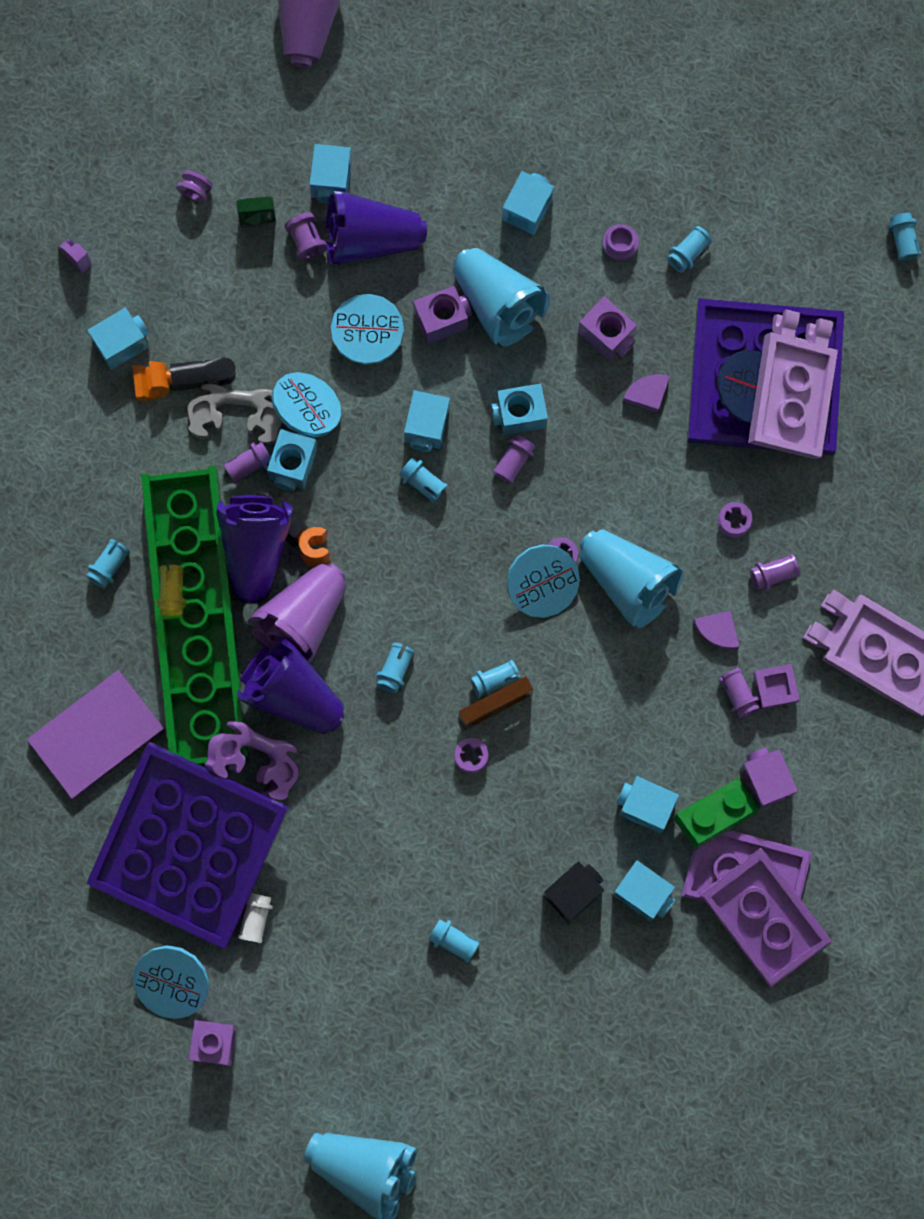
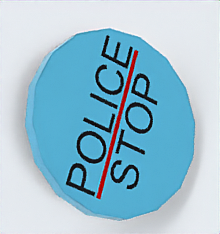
[331,294,404,365]
[271,372,341,437]
[506,544,580,618]
[133,945,209,1019]

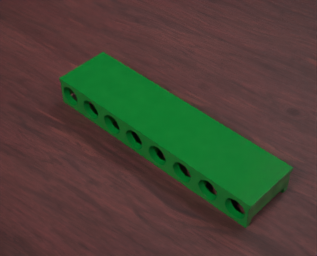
[141,465,250,768]

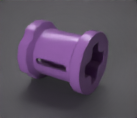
[284,213,328,261]

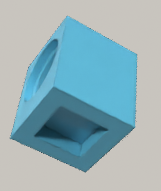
[309,144,352,204]
[502,171,554,235]
[88,307,149,370]
[491,384,548,436]
[404,390,450,452]
[267,429,318,492]
[616,776,679,834]
[613,860,675,922]

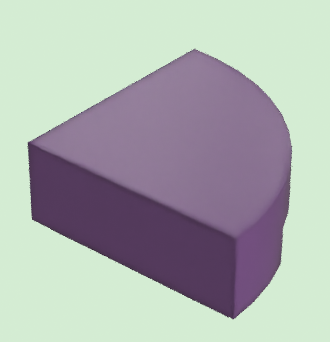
[58,239,91,274]
[623,374,670,413]
[693,611,740,650]

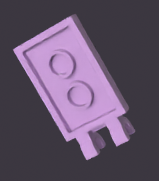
[748,309,838,459]
[803,590,924,717]

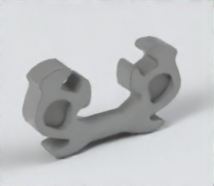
[187,384,284,445]

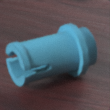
[888,213,921,261]
[667,226,712,273]
[399,458,448,504]
[86,539,130,589]
[376,643,415,694]
[470,660,521,699]
[428,919,480,963]

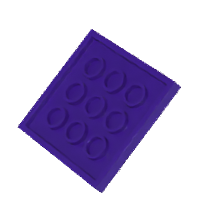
[687,298,844,456]
[86,742,290,949]

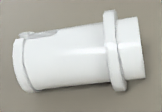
[238,893,273,943]

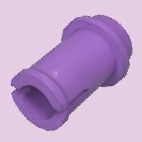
[492,435,535,484]
[223,442,271,484]
[749,554,800,591]
[718,668,760,719]

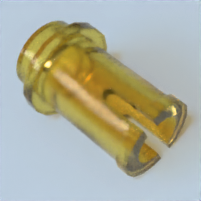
[156,565,187,616]

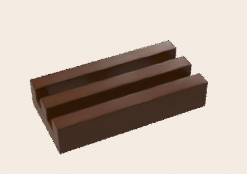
[458,676,533,730]

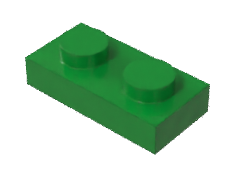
[674,778,760,850]

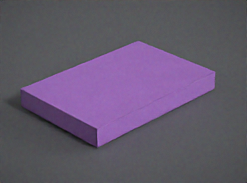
[27,670,165,800]
[681,830,812,904]
[700,848,833,988]

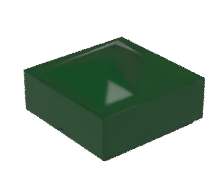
[236,196,276,226]

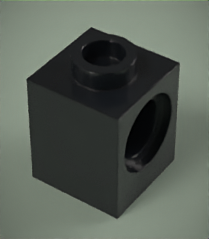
[543,861,604,924]

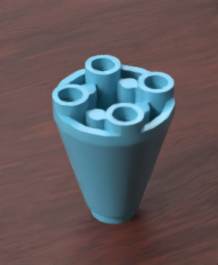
[304,1133,418,1219]

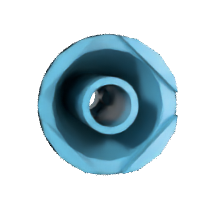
[453,248,550,347]
[579,529,684,628]

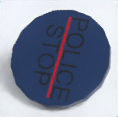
[717,350,762,423]

